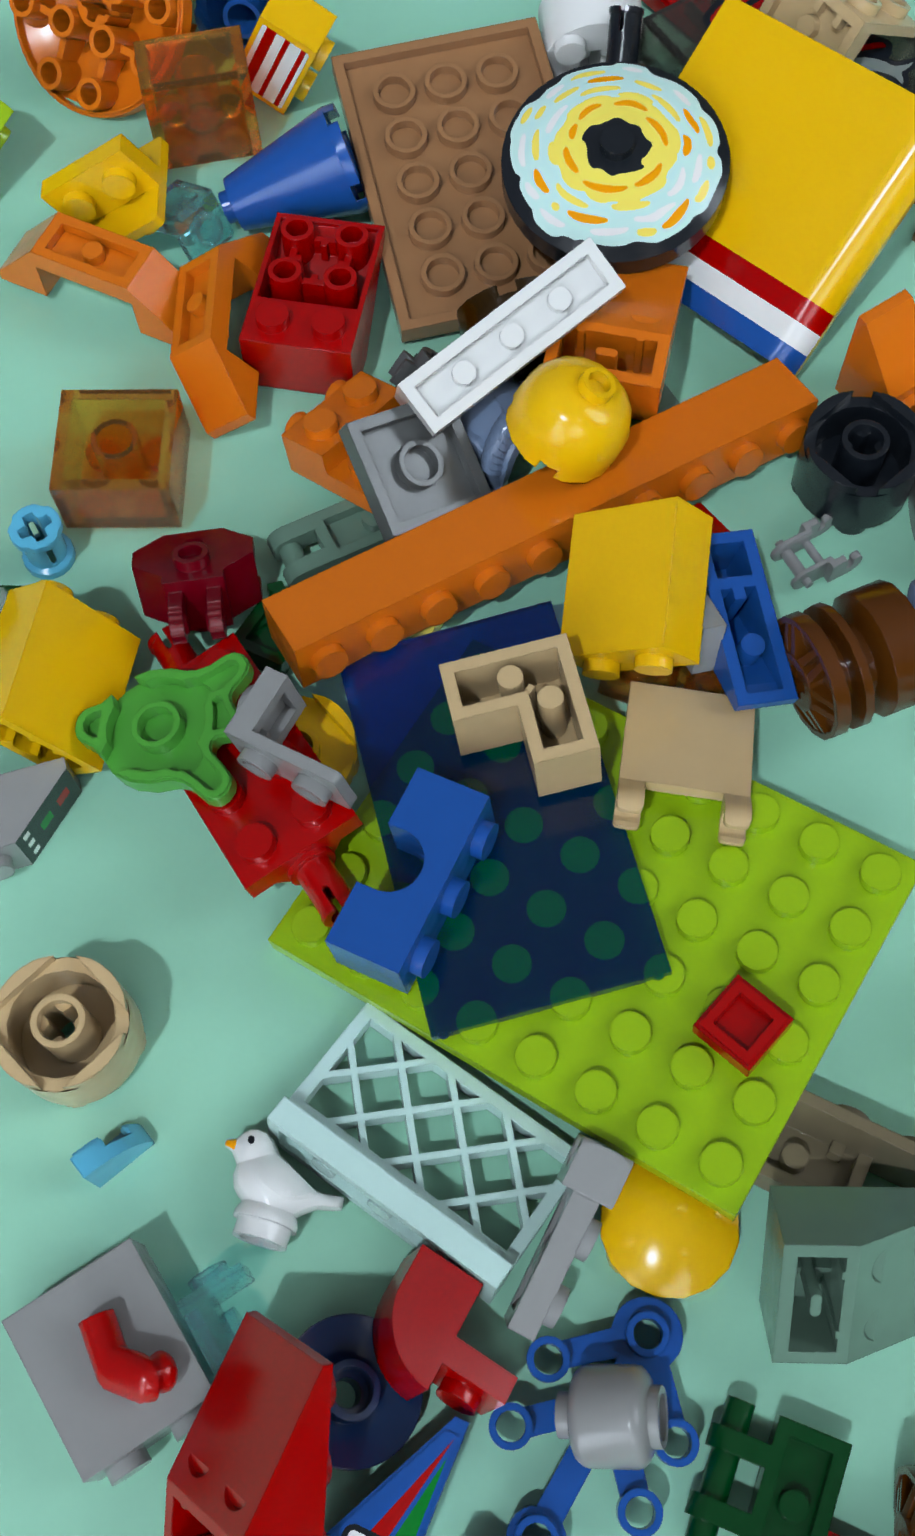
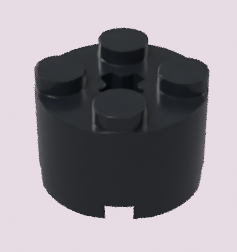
[791,391,915,535]

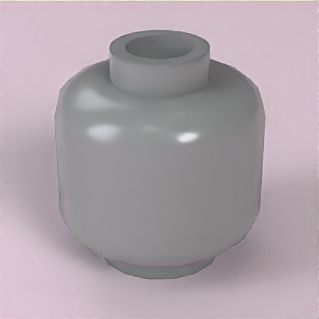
[555,1364,668,1470]

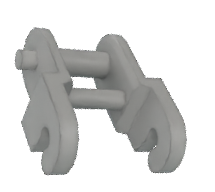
[770,514,862,589]

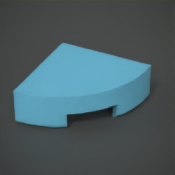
[70,1124,155,1188]

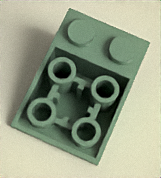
[759,1185,915,1364]

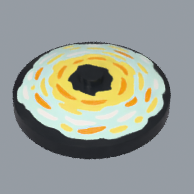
[501,62,730,274]

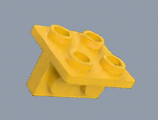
[41,134,169,241]

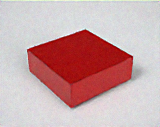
[692,974,794,1077]

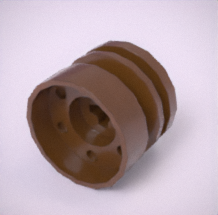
[777,579,915,740]

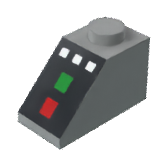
[0,757,82,881]

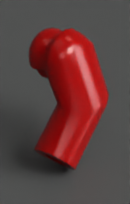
[78,1309,178,1404]

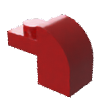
[373,1244,518,1416]

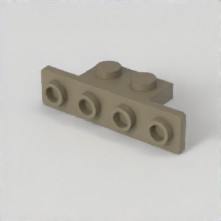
[754,1089,915,1192]

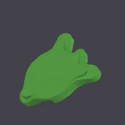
[75,652,254,807]

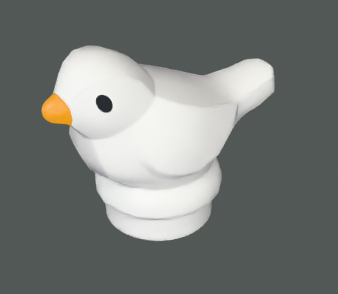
[225,1129,344,1252]

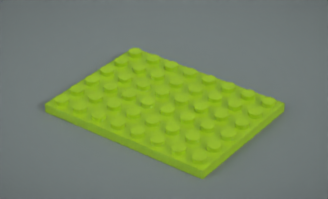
[268,641,915,1221]

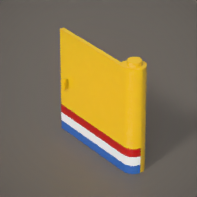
[668,0,915,377]

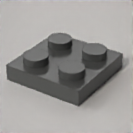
[338,404,491,542]

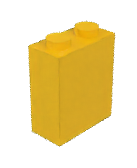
[561,496,713,680]
[0,580,141,775]

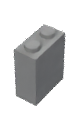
[1,1238,216,1486]

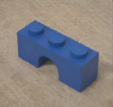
[325,767,499,994]

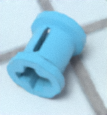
[8,504,76,579]

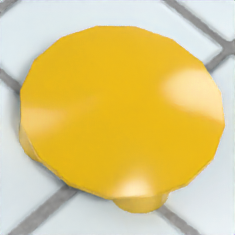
[601,1163,739,1299]

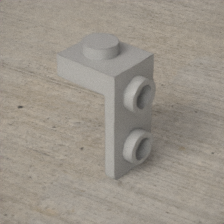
[224,666,357,809]

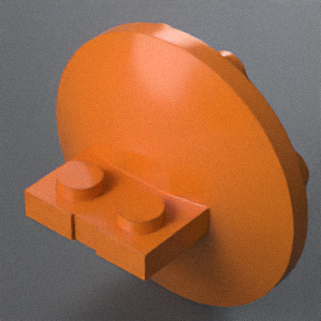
[9,0,197,118]

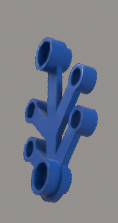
[489,1297,700,1536]

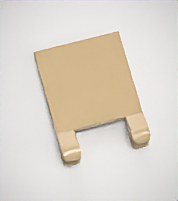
[612,681,755,847]

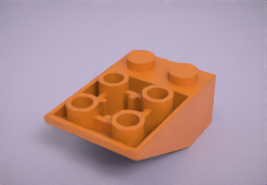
[543,263,689,421]

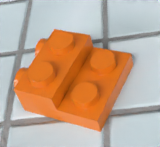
[281,371,400,514]

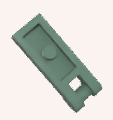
[267,499,384,587]

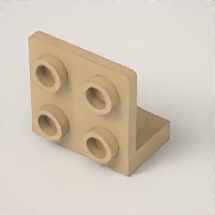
[759,0,915,61]

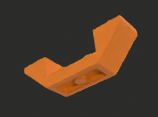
[0,212,179,345]
[170,232,269,439]

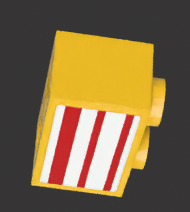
[230,0,337,115]

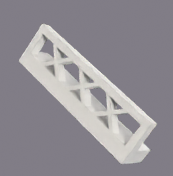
[394,237,626,437]

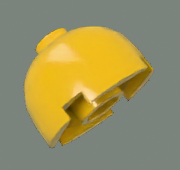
[506,355,632,483]

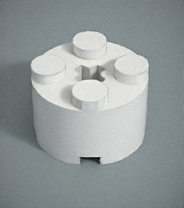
[538,0,647,78]

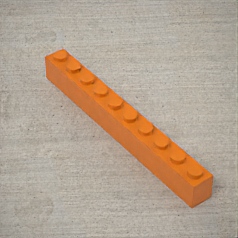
[261,358,819,688]

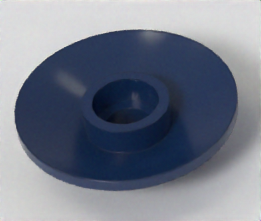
[298,1313,423,1471]

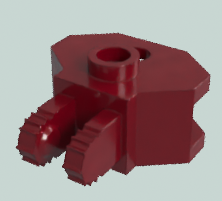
[131,528,263,645]

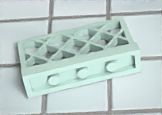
[267,1003,571,1305]

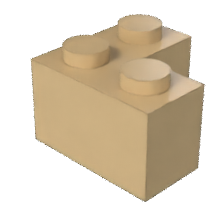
[439,633,602,797]

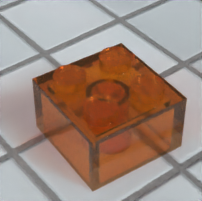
[133,25,263,169]
[49,389,190,528]

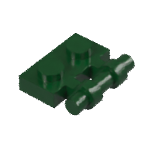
[684,1395,852,1536]

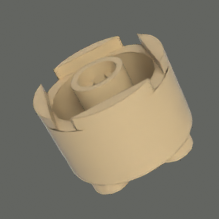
[0,955,146,1108]

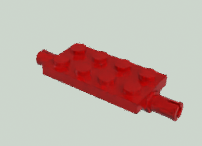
[148,625,363,928]

